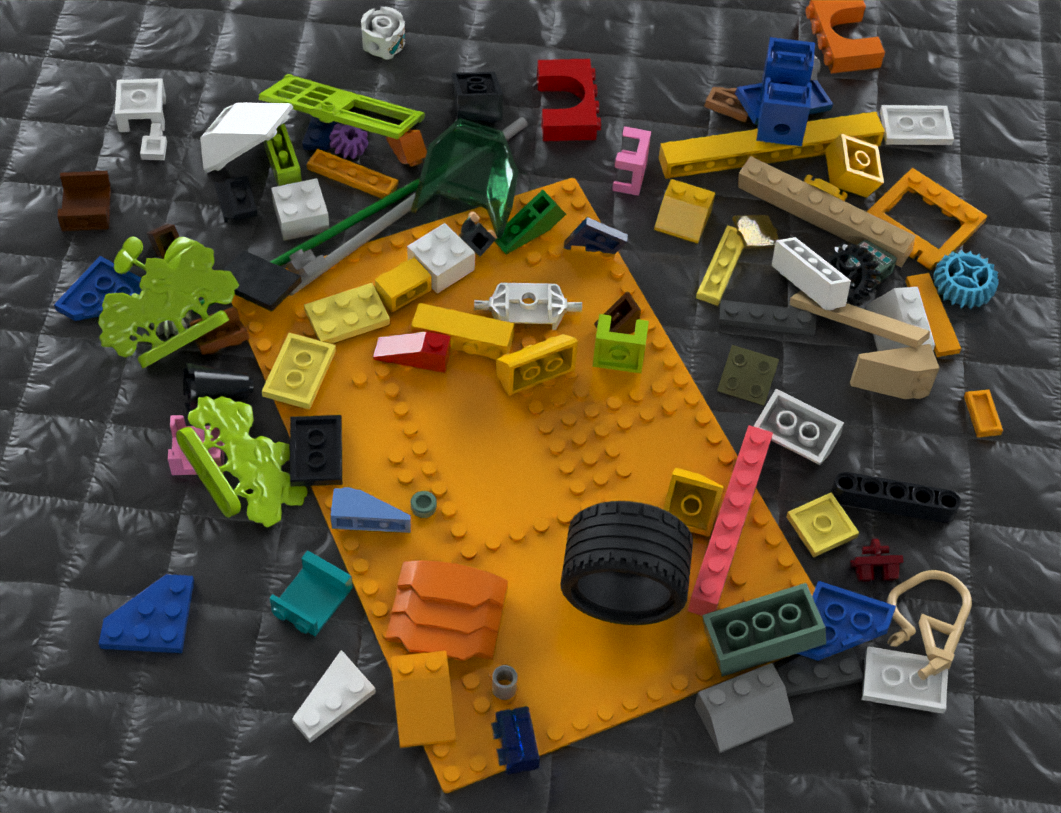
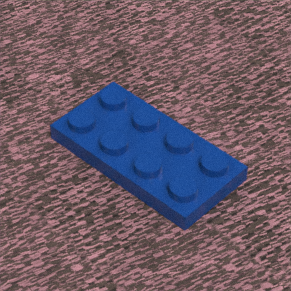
[735,80,833,124]

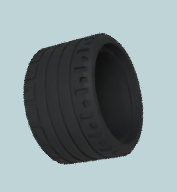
[560,501,693,625]

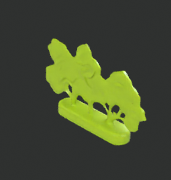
[98,243,239,368]
[176,396,308,528]

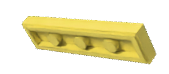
[696,225,749,306]

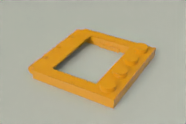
[867,168,987,271]

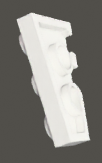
[292,650,376,743]

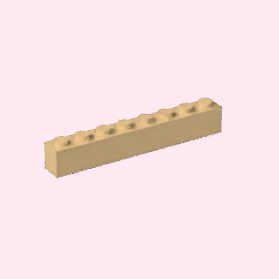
[738,156,915,268]

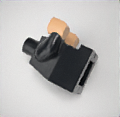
[459,211,498,257]

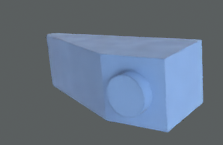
[331,487,411,533]

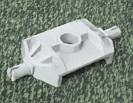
[474,283,582,330]

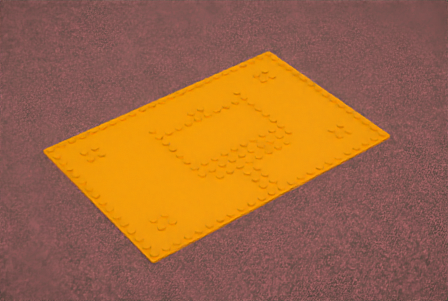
[231,178,815,793]

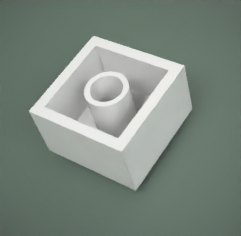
[271,178,329,241]
[407,223,475,294]

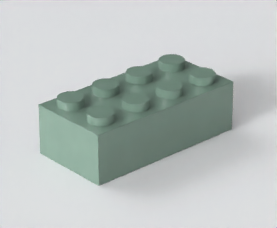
[702,583,826,677]

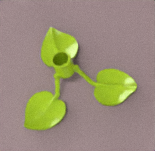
[114,237,200,332]

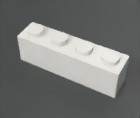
[771,237,851,310]

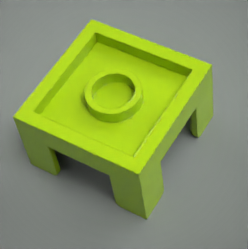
[592,314,649,373]

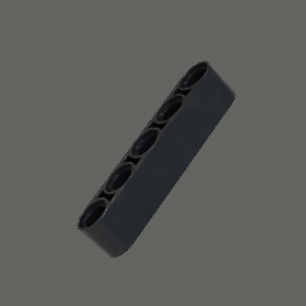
[831,472,961,523]

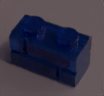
[491,706,540,775]

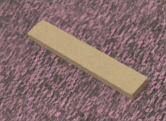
[790,290,930,348]

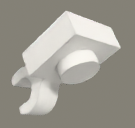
[140,123,167,160]

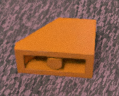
[386,130,428,167]

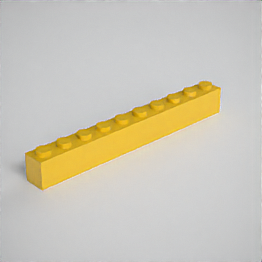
[658,112,885,179]

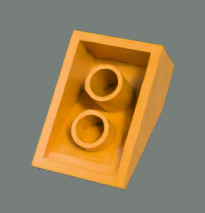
[391,651,456,748]

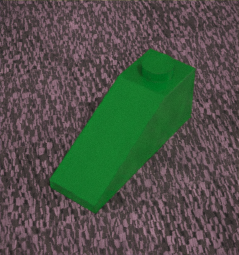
[495,190,567,255]

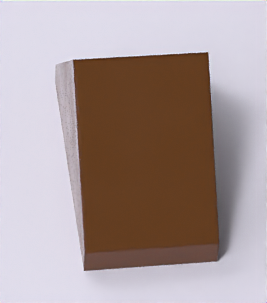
[594,292,641,334]

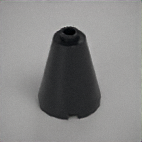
[183,363,254,414]

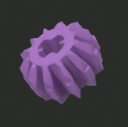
[329,123,368,159]

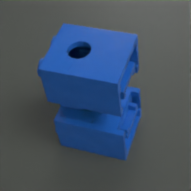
[756,37,815,147]

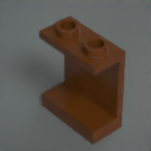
[57,171,111,231]

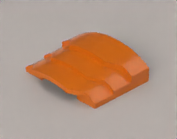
[385,561,508,662]

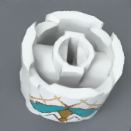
[361,7,405,60]

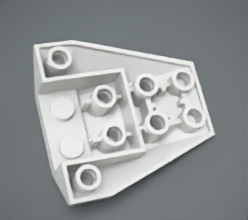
[200,103,293,173]

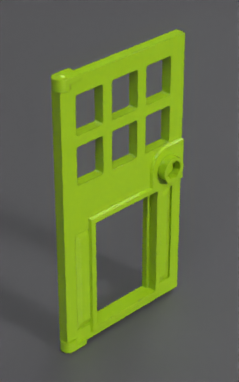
[259,74,425,139]

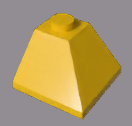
[663,468,723,537]

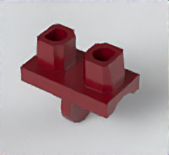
[850,539,904,582]

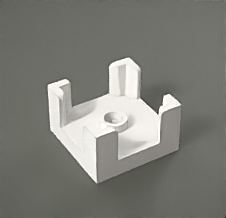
[115,78,166,132]

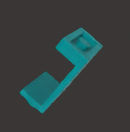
[269,550,353,637]

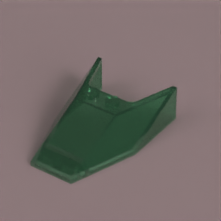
[410,118,518,239]

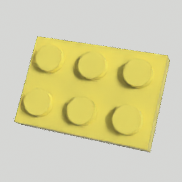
[304,283,390,344]
[262,333,336,410]

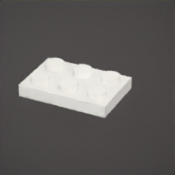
[880,105,954,145]
[862,646,948,714]

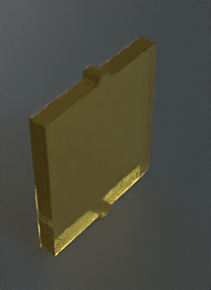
[732,215,779,249]

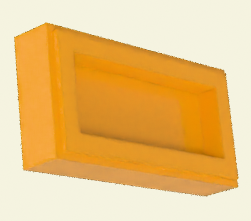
[964,389,1003,438]

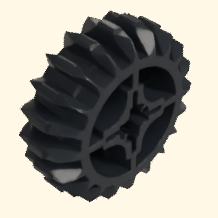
[824,244,882,306]

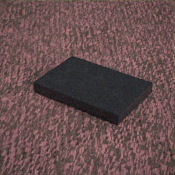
[223,250,302,312]
[290,415,343,487]

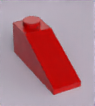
[373,332,451,373]

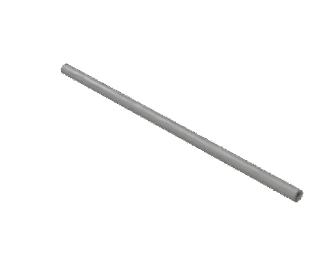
[289,117,528,296]

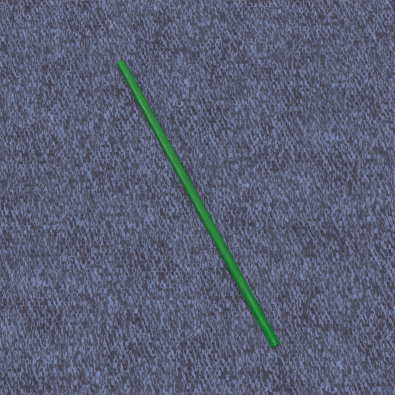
[192,155,463,314]

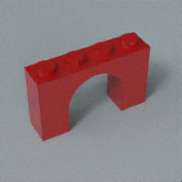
[537,59,601,141]

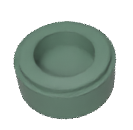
[411,491,437,518]

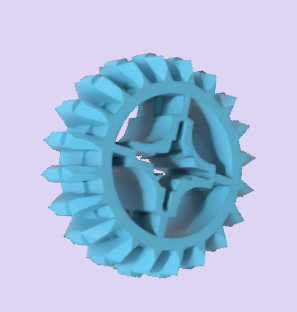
[933,250,999,310]

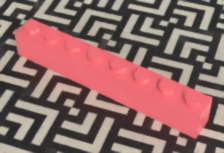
[688,425,773,616]

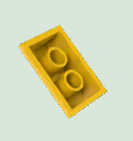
[496,334,578,396]

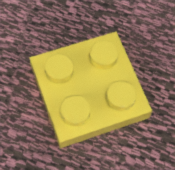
[786,492,859,558]

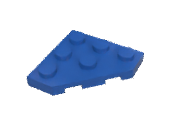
[54,256,142,321]
[99,574,194,653]
[796,581,896,661]

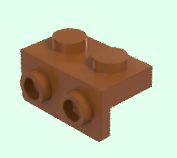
[189,307,249,355]

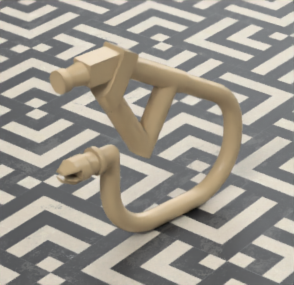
[887,570,972,680]

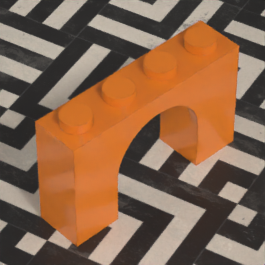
[806,0,885,74]

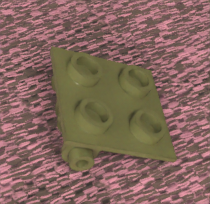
[717,345,779,406]

